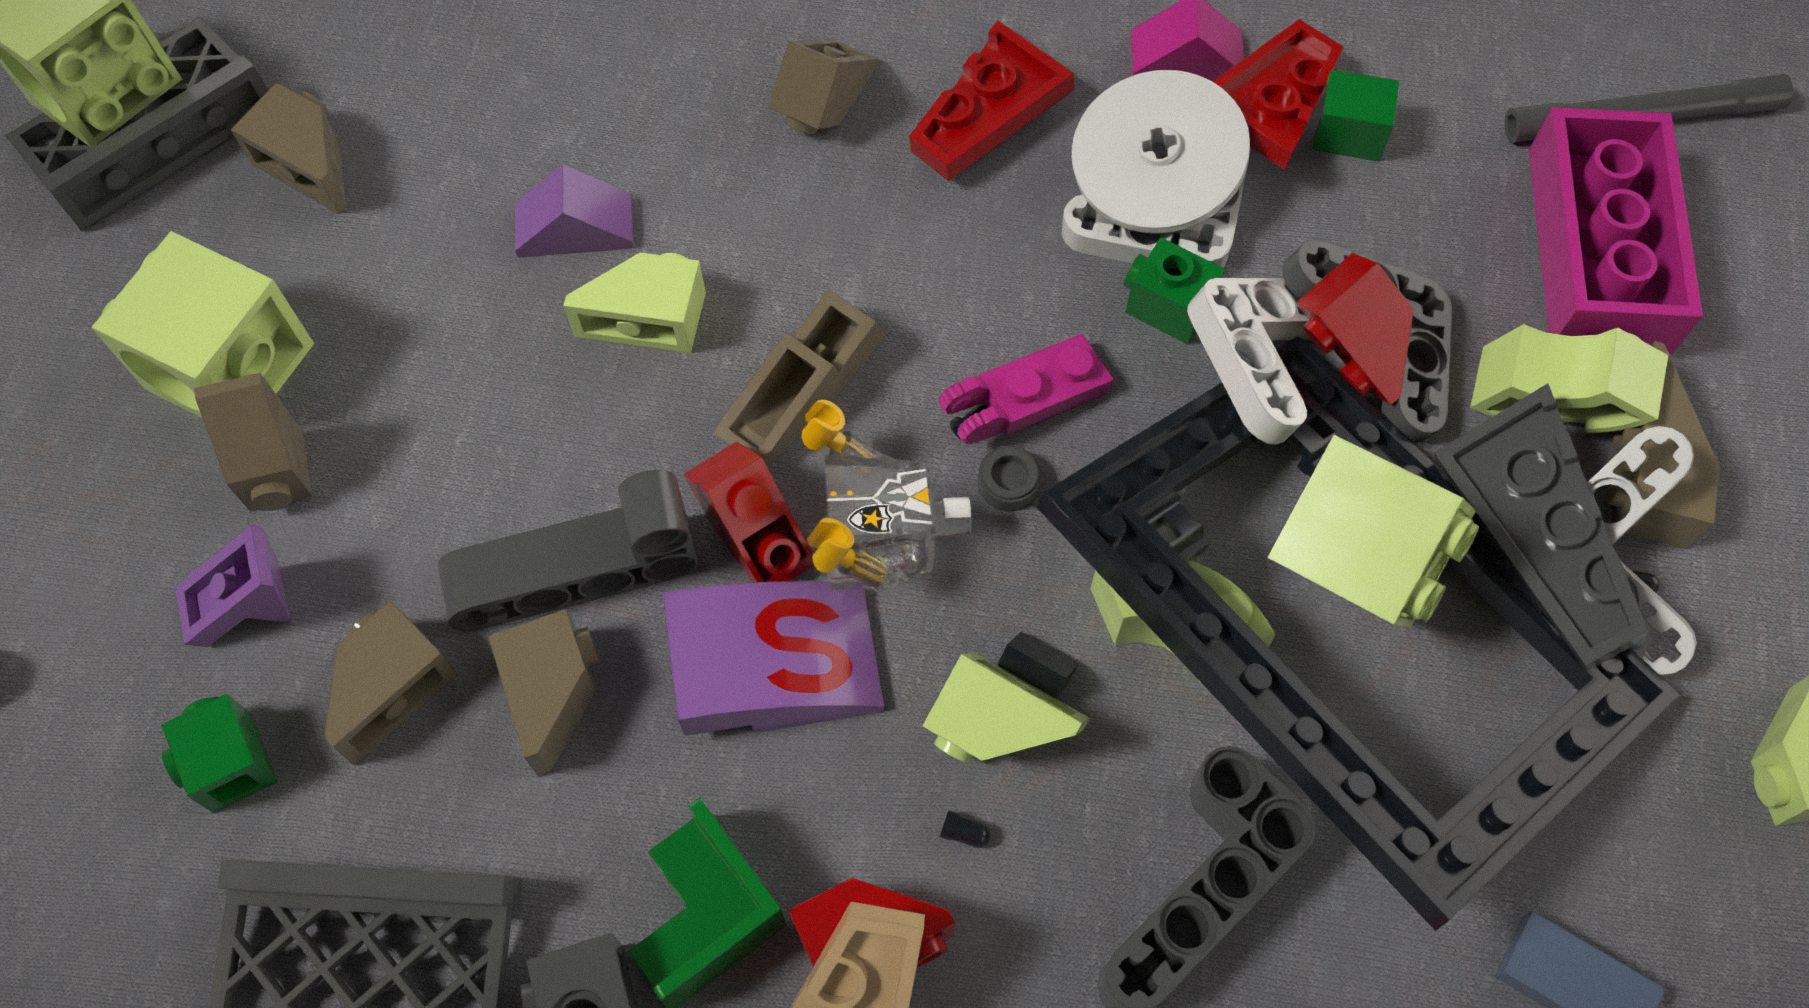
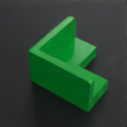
[628,797,787,1008]

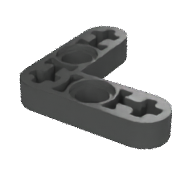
[1282,239,1452,444]

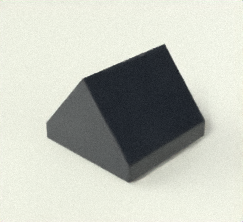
[998,632,1078,700]

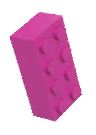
[1528,107,1703,355]

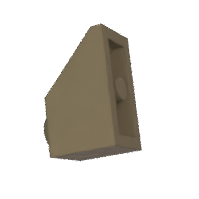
[768,39,880,134]
[231,82,346,215]
[194,373,312,511]
[324,600,457,766]
[488,609,601,777]

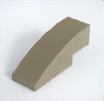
[713,289,887,466]

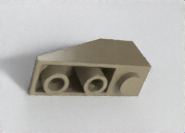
[1605,341,1720,549]

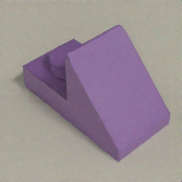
[175,525,291,647]

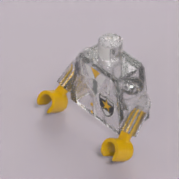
[802,399,971,592]

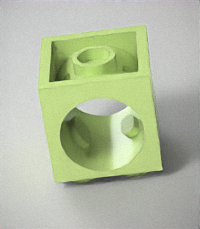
[0,0,182,148]
[91,231,314,418]
[1267,435,1479,628]

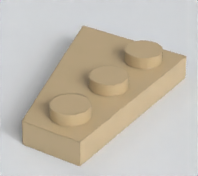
[790,902,925,1008]

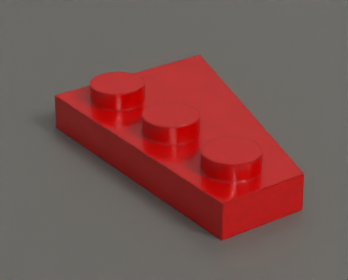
[1213,19,1344,170]
[909,20,1075,181]

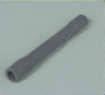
[1504,74,1794,143]

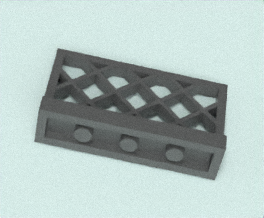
[5,18,268,231]
[209,859,522,1008]

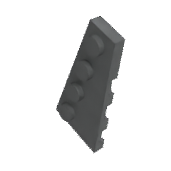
[1434,383,1648,672]

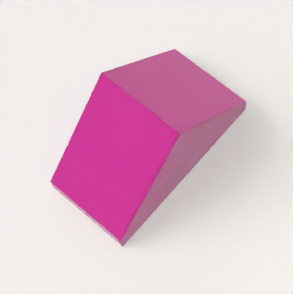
[1131,0,1244,81]

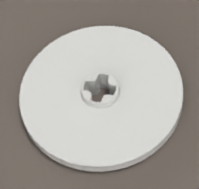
[1072,70,1250,233]

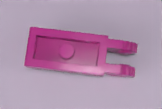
[938,334,1114,445]

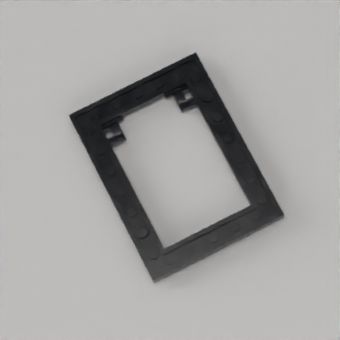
[1036,336,1680,931]

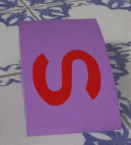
[663,582,884,736]

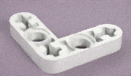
[1062,147,1251,268]
[1187,278,1311,445]
[1587,426,1697,675]

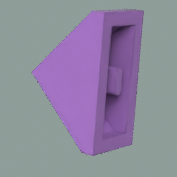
[515,164,634,258]

